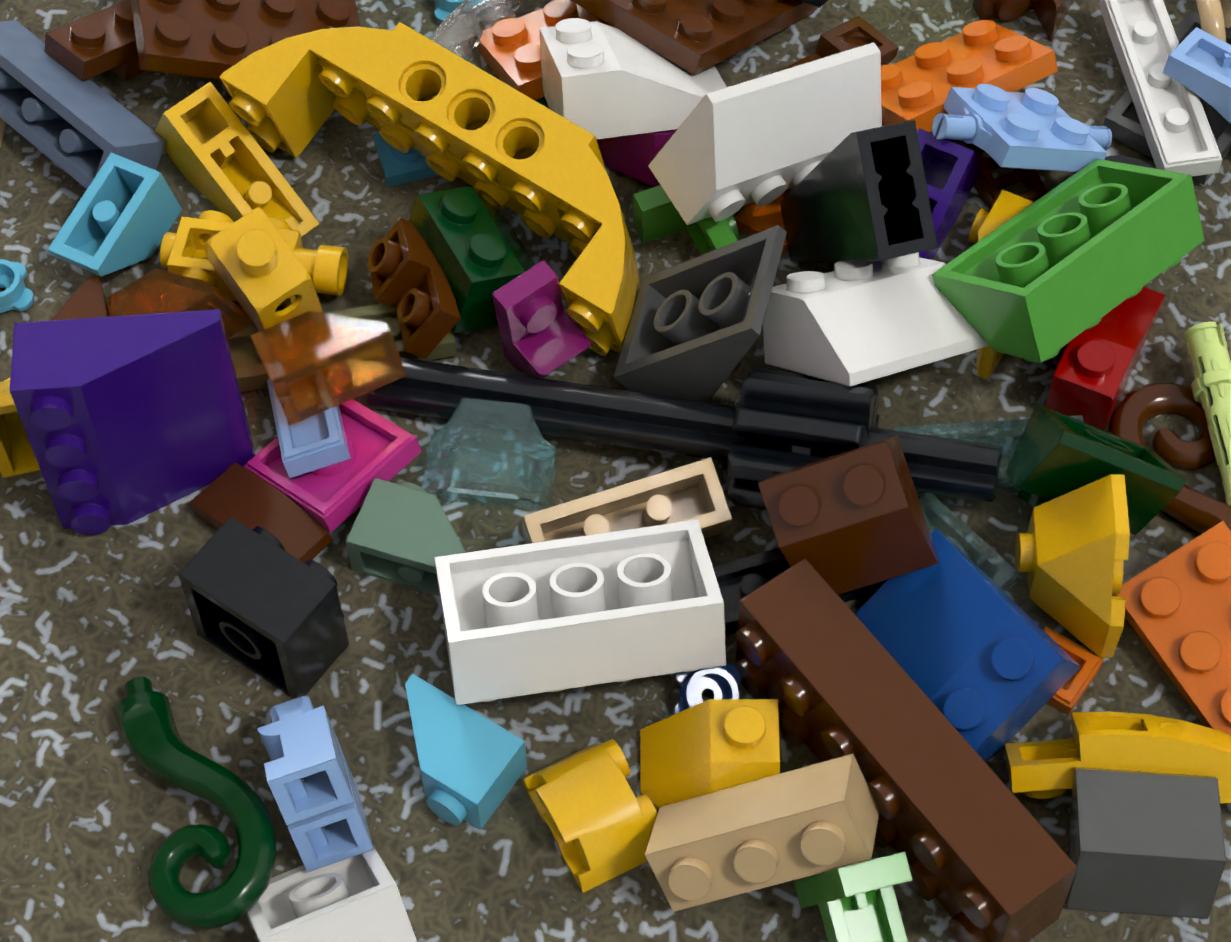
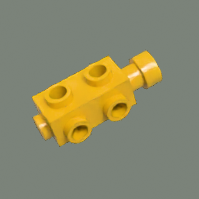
[160,210,348,307]

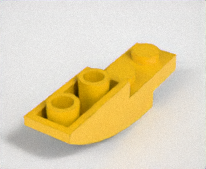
[1005,711,1231,804]

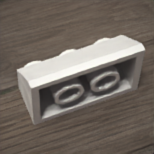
[763,252,989,386]

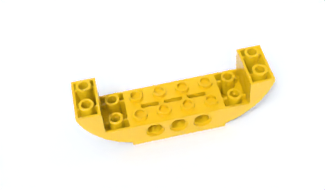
[220,22,640,356]

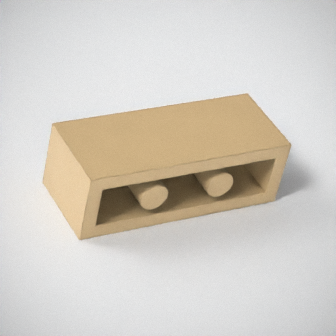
[521,457,732,544]
[645,754,880,912]

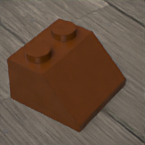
[758,435,939,595]

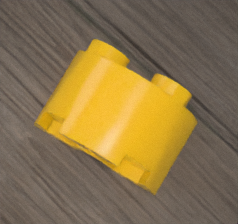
[522,739,658,893]

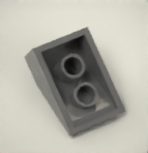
[614,225,787,403]

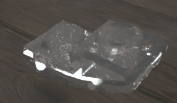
[430,0,522,61]

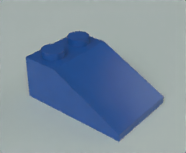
[855,528,1081,763]

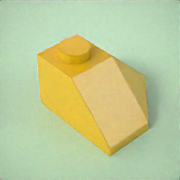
[1015,474,1130,658]
[640,699,780,810]

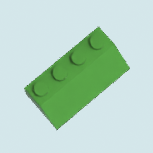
[932,158,1205,363]

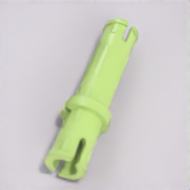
[1183,321,1231,505]

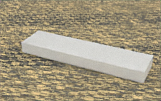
[1099,0,1223,177]

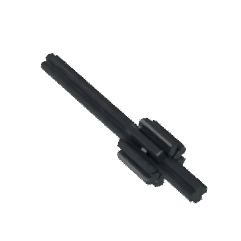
[368,355,1002,511]

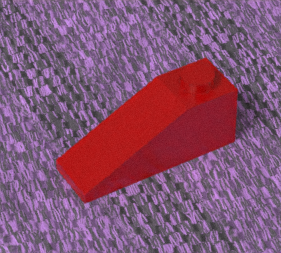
[1046,287,1166,430]

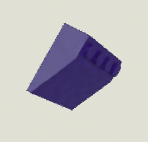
[10,309,255,535]

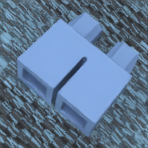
[257,696,374,873]

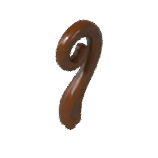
[1110,383,1231,535]

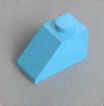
[47,152,182,277]
[405,674,527,830]

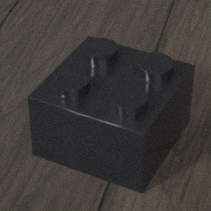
[178,516,349,699]

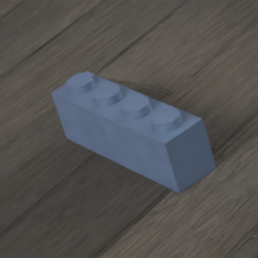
[0,20,166,189]

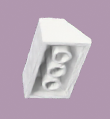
[648,42,882,225]
[434,520,726,705]

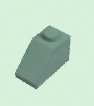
[346,478,466,596]

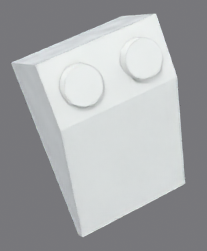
[539,18,727,140]

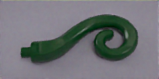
[116,677,276,930]

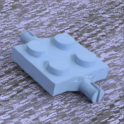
[932,84,1112,172]

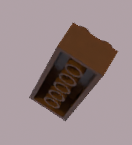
[734,558,1078,942]

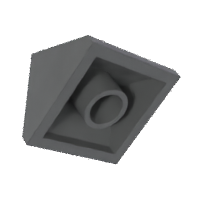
[1066,767,1226,919]

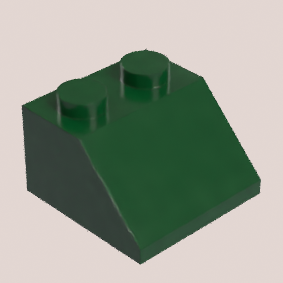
[409,186,536,334]
[1005,403,1186,535]

